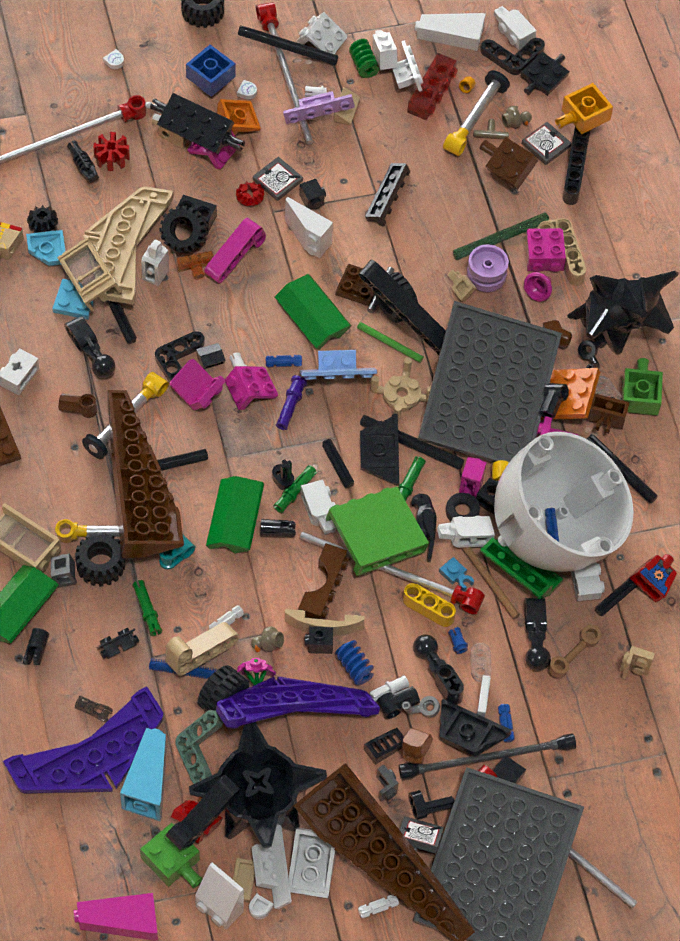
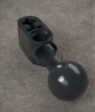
[64,316,116,378]
[524,598,551,671]
[413,634,464,705]

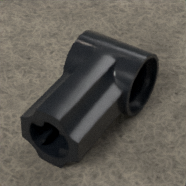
[539,383,569,420]
[377,686,420,719]

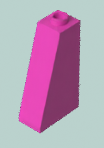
[73,893,158,941]

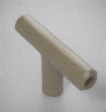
[473,119,509,139]

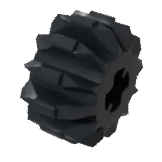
[27,204,58,233]

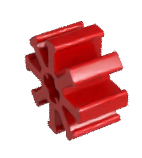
[93,132,130,171]

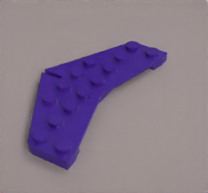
[216,676,380,728]
[3,686,163,794]

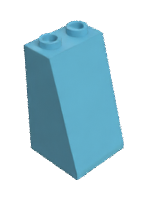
[120,728,167,822]

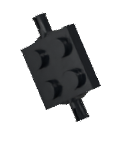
[521,51,570,96]

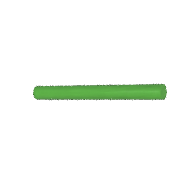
[357,322,424,363]

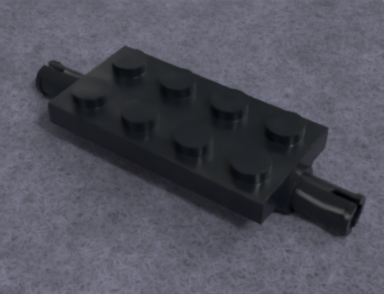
[150,93,245,154]

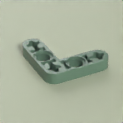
[176,710,224,784]

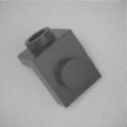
[376,765,399,802]

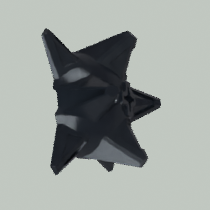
[567,271,679,353]
[189,722,327,848]

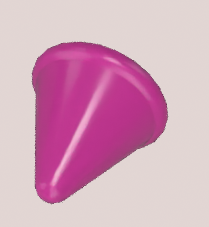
[524,272,552,302]

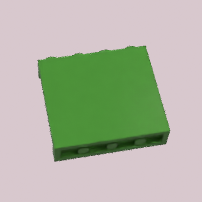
[326,486,429,576]

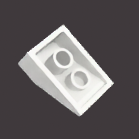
[285,197,333,258]
[289,828,337,898]
[195,863,244,930]

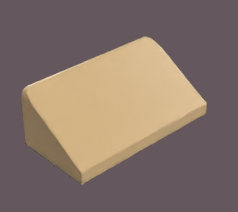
[334,87,360,125]

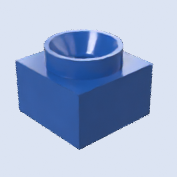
[186,45,236,97]

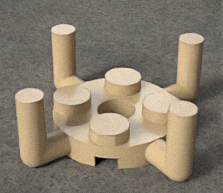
[371,357,431,421]

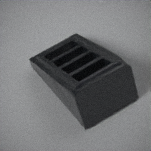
[364,728,404,765]

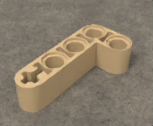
[538,218,586,286]
[166,622,240,676]

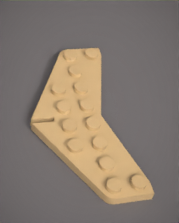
[84,187,174,305]

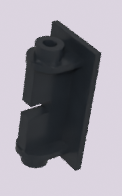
[96,628,139,659]

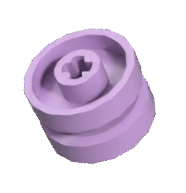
[467,244,509,292]

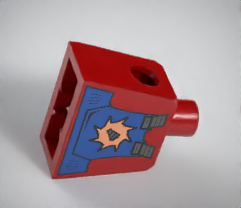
[629,554,677,602]

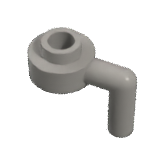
[402,696,440,718]

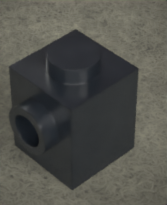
[299,179,326,210]
[305,627,333,654]

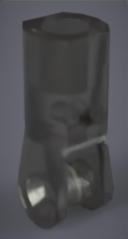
[75,695,113,722]

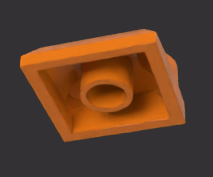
[217,99,261,135]

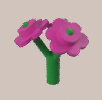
[237,658,276,686]

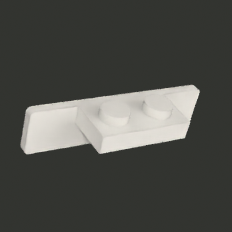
[392,40,423,92]
[252,824,292,909]

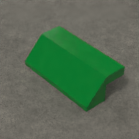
[275,274,352,350]
[206,476,264,554]
[480,535,563,599]
[0,565,59,643]

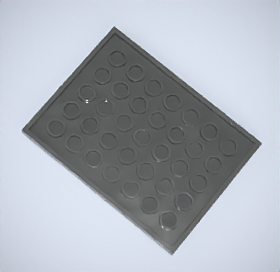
[417,301,562,462]
[413,767,584,941]

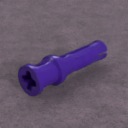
[276,375,308,430]

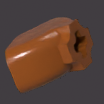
[402,728,433,764]

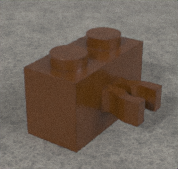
[586,393,630,434]

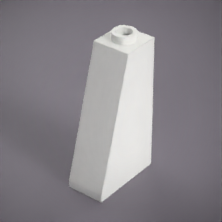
[415,13,486,51]

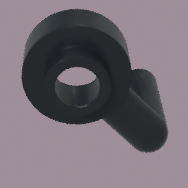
[578,340,600,369]

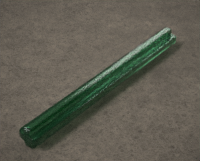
[452,212,550,260]

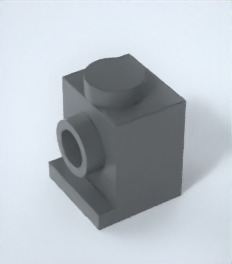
[51,554,77,588]

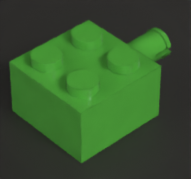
[621,358,663,415]
[140,822,203,888]

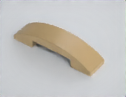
[285,609,365,636]

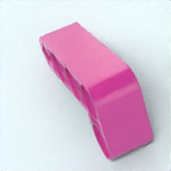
[204,217,266,284]

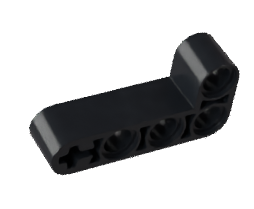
[165,775,241,851]

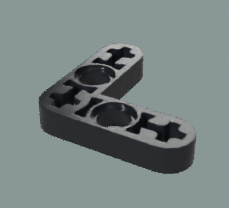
[481,38,545,75]
[155,331,205,383]

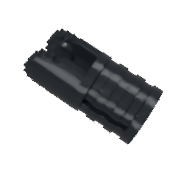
[260,519,296,537]
[23,628,50,665]

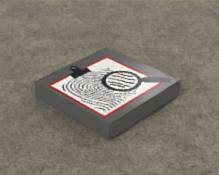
[521,122,572,165]
[253,157,303,201]
[399,816,444,853]

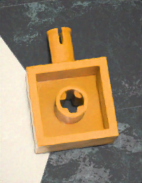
[555,83,613,134]

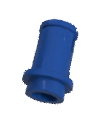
[448,627,468,654]

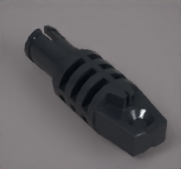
[67,140,99,183]

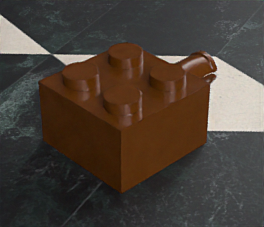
[479,137,538,190]

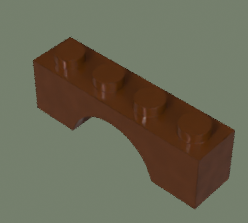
[298,543,350,619]

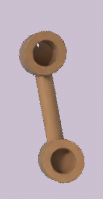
[548,624,602,678]

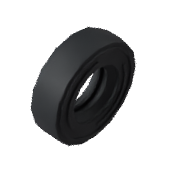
[445,492,480,521]

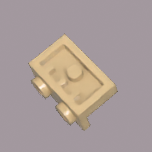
[620,646,655,679]

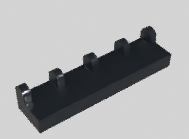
[365,163,411,226]

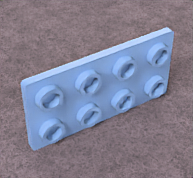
[300,350,377,380]

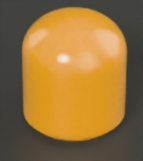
[459,76,476,93]

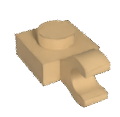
[447,270,477,301]

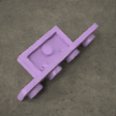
[283,91,355,124]

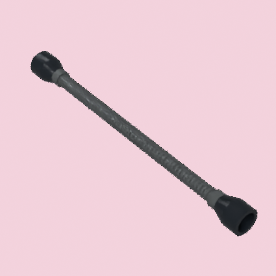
[399,733,576,781]

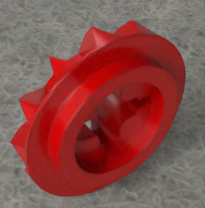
[236,181,265,206]

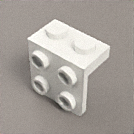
[296,12,347,54]

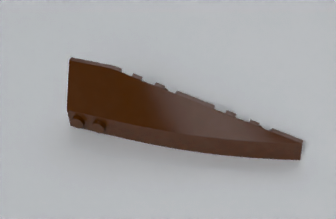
[107,390,184,558]
[293,763,475,941]

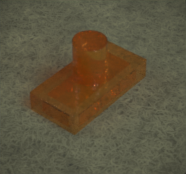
[176,251,214,280]

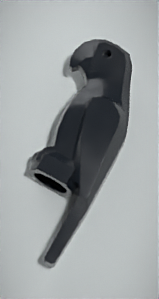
[411,493,437,562]

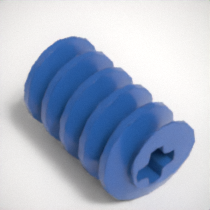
[335,640,374,685]

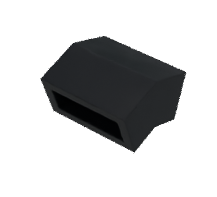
[196,343,226,369]
[493,755,527,784]

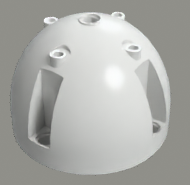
[494,432,634,572]

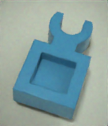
[439,557,474,592]

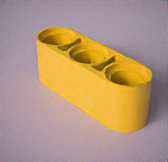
[403,583,456,627]

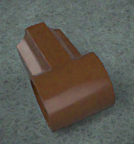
[58,393,97,418]

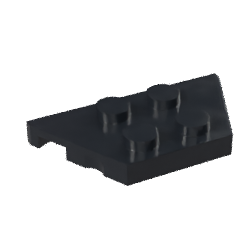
[360,414,400,486]
[439,699,511,757]

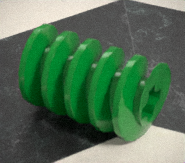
[349,38,380,78]

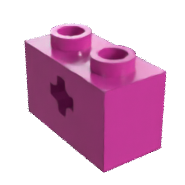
[459,457,487,498]

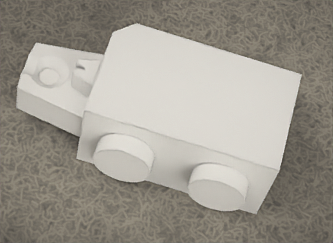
[494,6,537,50]
[373,30,397,70]
[141,240,169,286]
[300,480,336,534]
[437,516,495,548]

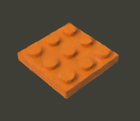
[540,368,601,420]

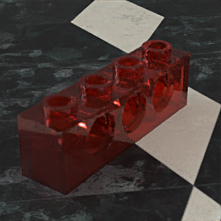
[407,53,458,120]

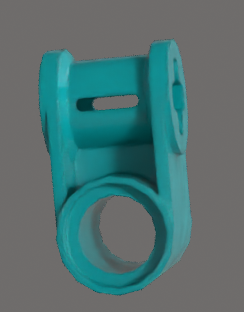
[159,534,196,570]

